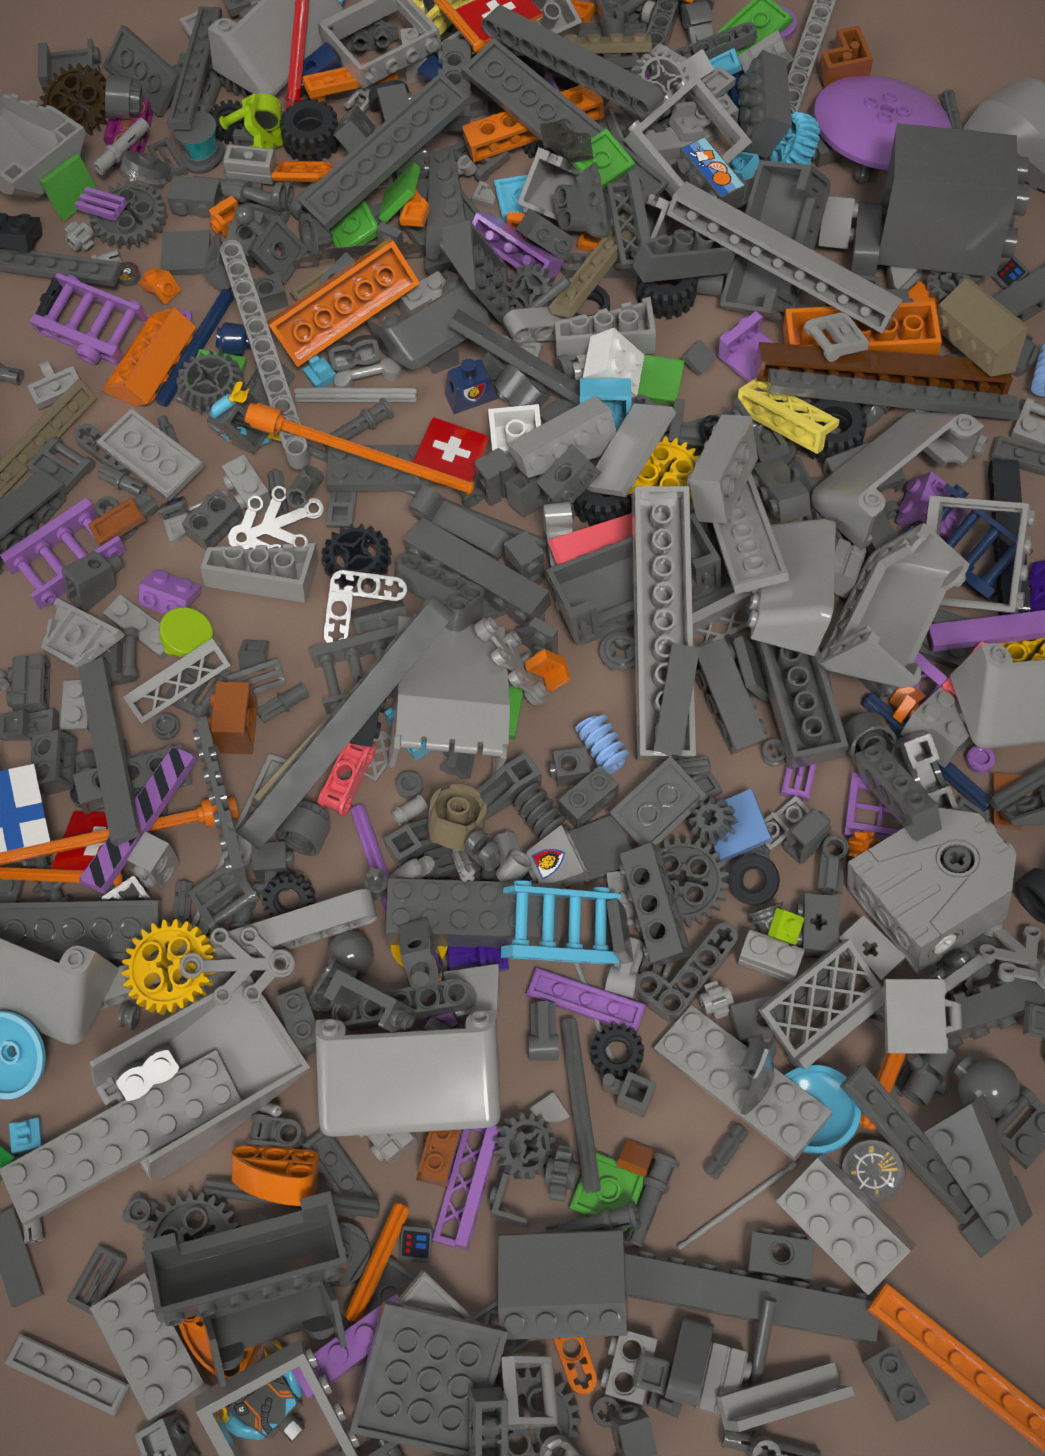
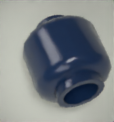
[215,322,250,356]

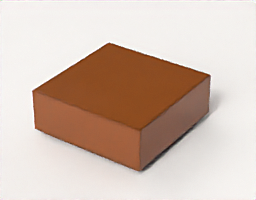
[616,1139,655,1177]

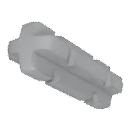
[451,849,476,882]

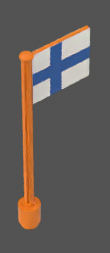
[0,764,239,865]

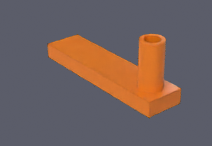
[302,62,398,102]

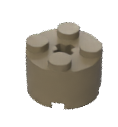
[428,784,487,851]

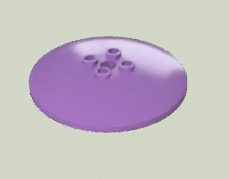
[813,75,952,170]

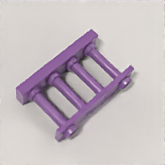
[29,273,148,365]
[0,498,126,610]

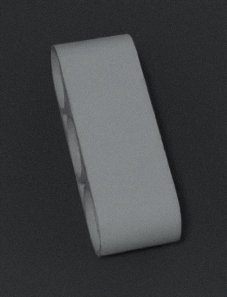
[503,307,568,343]

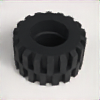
[279,99,340,161]
[636,274,698,319]
[803,399,867,464]
[573,457,633,526]

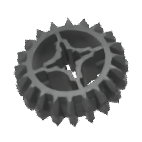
[176,350,245,415]

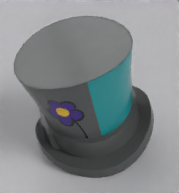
[173,111,225,174]

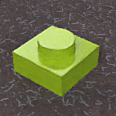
[768,908,804,945]

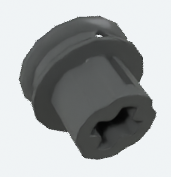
[748,902,783,937]

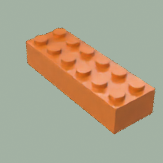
[267,238,420,367]
[782,301,942,355]

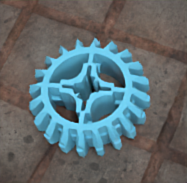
[769,112,820,165]

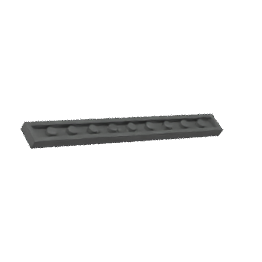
[767,369,1020,420]

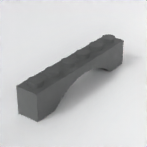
[384,752,542,868]

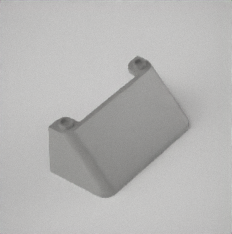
[208,0,344,96]
[517,148,675,258]
[811,411,984,551]
[818,523,970,688]
[950,643,1045,749]
[0,938,119,1045]
[315,1010,501,1137]

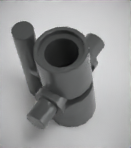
[895,1047,956,1107]

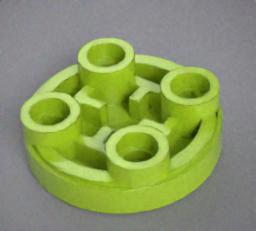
[158,607,213,657]

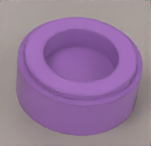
[75,343,101,365]
[965,745,995,774]

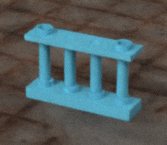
[501,881,621,965]

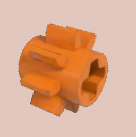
[847,831,881,857]

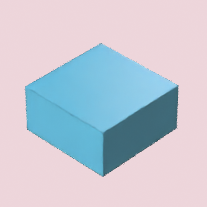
[728,151,760,180]

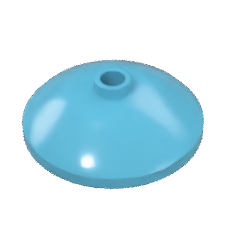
[0,1011,46,1099]
[785,1065,861,1154]

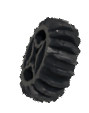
[321,523,392,591]

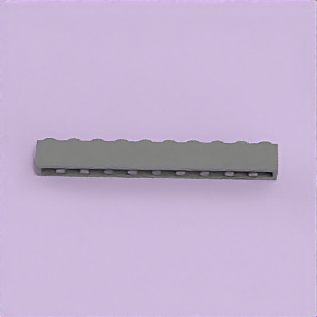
[666,181,903,333]

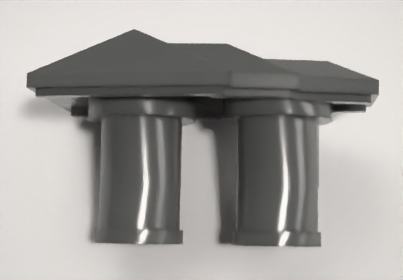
[345,20,399,52]

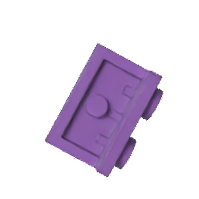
[138,569,201,614]

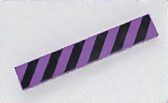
[79,747,197,894]

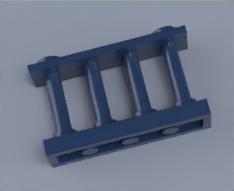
[907,483,1033,601]

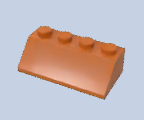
[102,307,196,406]

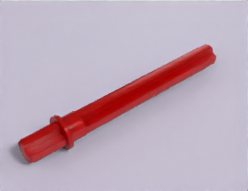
[284,0,309,112]

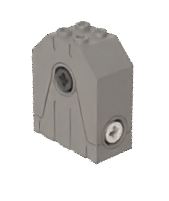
[847,808,1016,974]

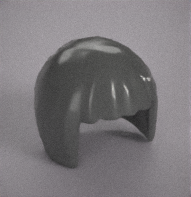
[327,930,374,977]

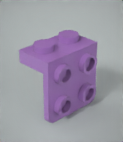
[718,311,773,383]
[896,471,965,539]

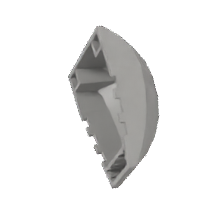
[963,77,1045,191]
[0,89,86,198]

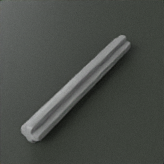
[294,387,417,402]

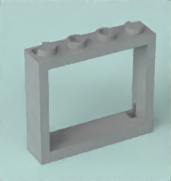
[318,0,442,89]
[624,75,752,197]
[926,496,1036,614]
[194,1339,361,1456]

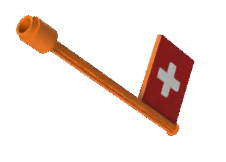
[433,0,543,53]
[245,402,490,495]
[0,811,123,887]

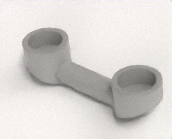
[333,358,402,387]

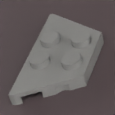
[41,598,125,670]

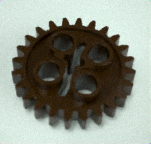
[39,63,107,135]

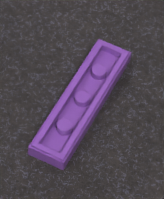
[527,968,646,1034]

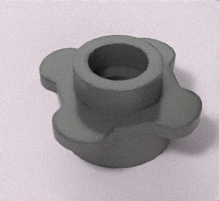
[122,1194,159,1231]

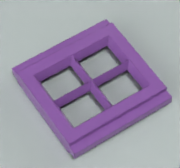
[844,772,904,841]

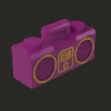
[103,98,153,168]

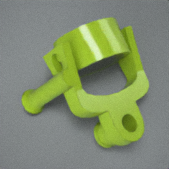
[219,93,283,149]

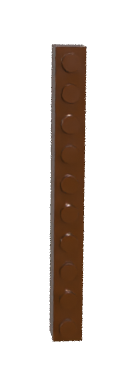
[754,342,1013,395]

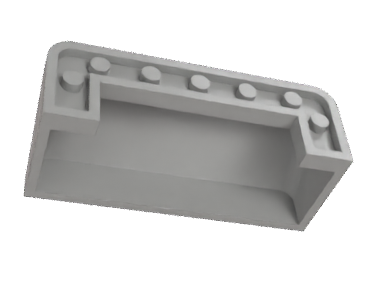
[748,519,836,656]

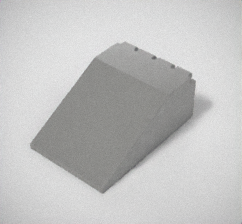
[388,616,510,776]
[90,975,310,1181]

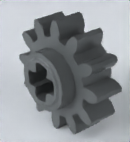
[545,1145,579,1202]

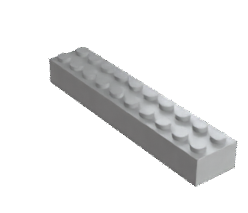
[632,486,696,760]

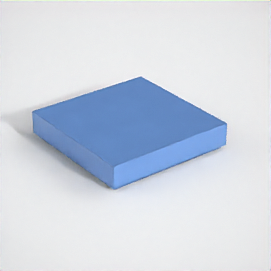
[710,789,773,862]

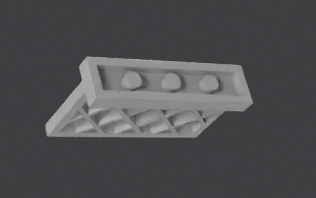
[758,939,884,1069]

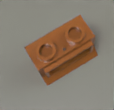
[416,1129,464,1188]

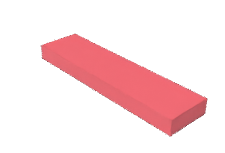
[548,513,633,564]

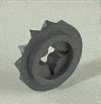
[599,631,635,672]

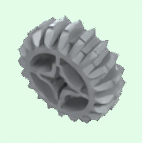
[630,51,690,117]

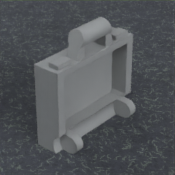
[883,979,962,1053]

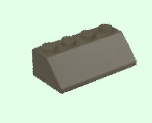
[937,278,1029,377]

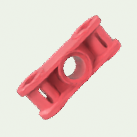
[317,742,376,817]

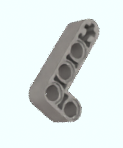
[543,501,573,611]

